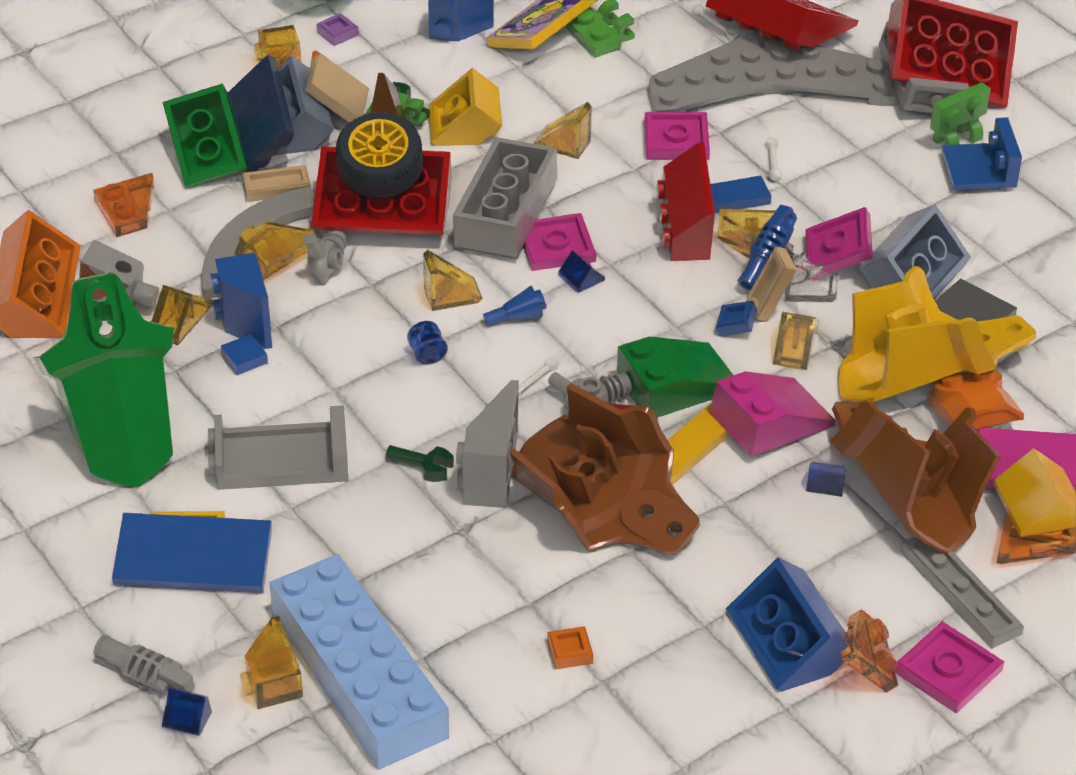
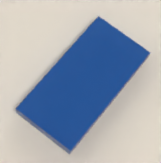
[112,513,272,593]

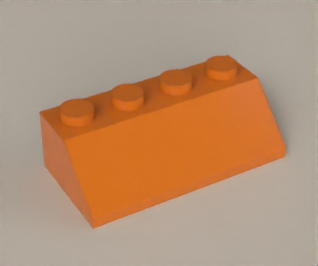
[0,210,81,338]

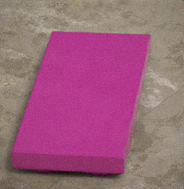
[978,428,1076,491]

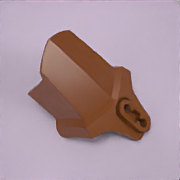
[509,383,700,555]
[830,401,1001,555]

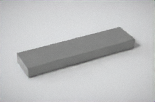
[901,537,1024,649]

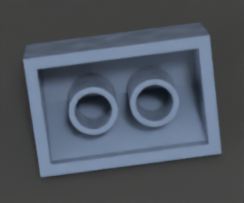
[273,56,334,156]
[859,204,971,299]

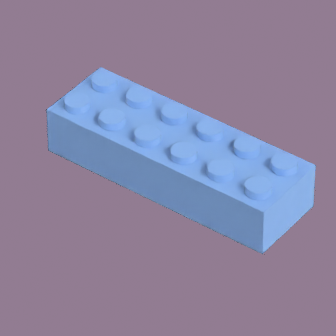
[269,554,449,770]

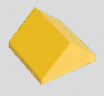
[993,448,1076,537]

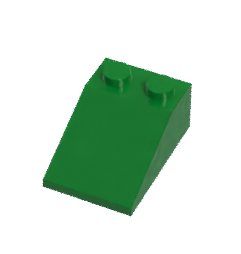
[162,83,248,189]
[617,336,733,418]

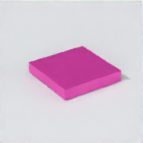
[644,112,710,160]
[805,207,873,280]
[523,213,597,271]
[894,621,1005,714]

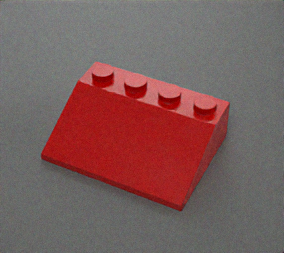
[705,0,859,50]
[887,0,1018,108]
[311,146,452,235]

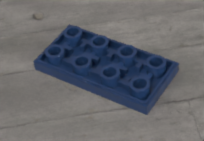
[228,54,294,173]

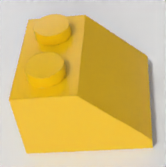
[429,68,502,146]

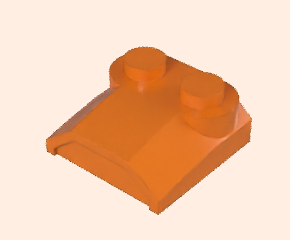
[929,370,1024,429]

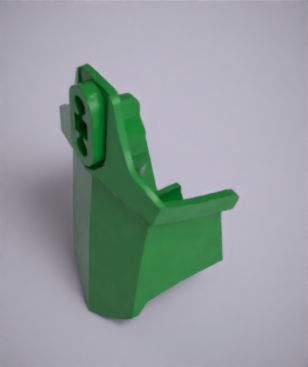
[33,272,174,487]

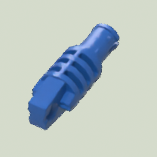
[737,205,797,291]

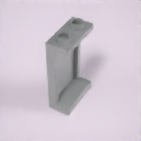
[878,21,969,113]
[208,405,349,490]

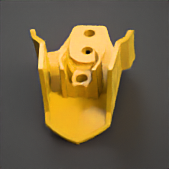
[838,266,1036,403]

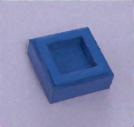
[716,301,757,336]
[221,334,268,375]

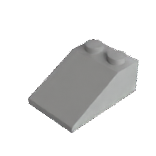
[456,380,519,508]

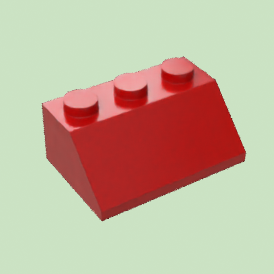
[656,142,715,261]

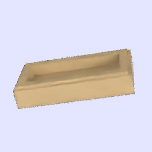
[242,165,311,202]
[747,247,797,321]

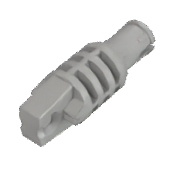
[93,635,195,698]

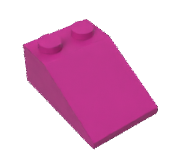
[709,371,836,457]

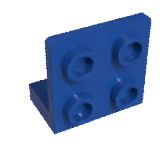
[942,117,1022,190]

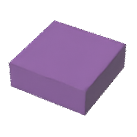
[316,13,359,46]

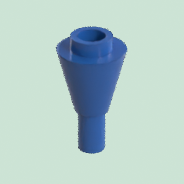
[483,285,547,326]

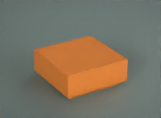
[547,626,594,670]

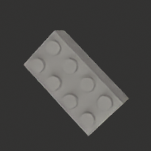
[453,137,557,258]

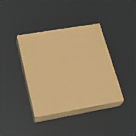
[305,53,369,122]

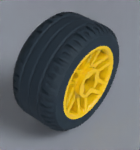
[336,112,423,199]

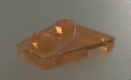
[93,173,155,237]
[996,511,1076,564]
[841,609,898,692]

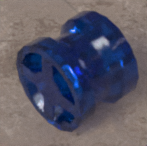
[407,321,448,365]

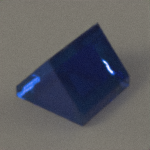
[558,250,605,293]
[806,462,846,497]
[162,687,212,736]

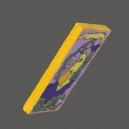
[486,0,598,50]

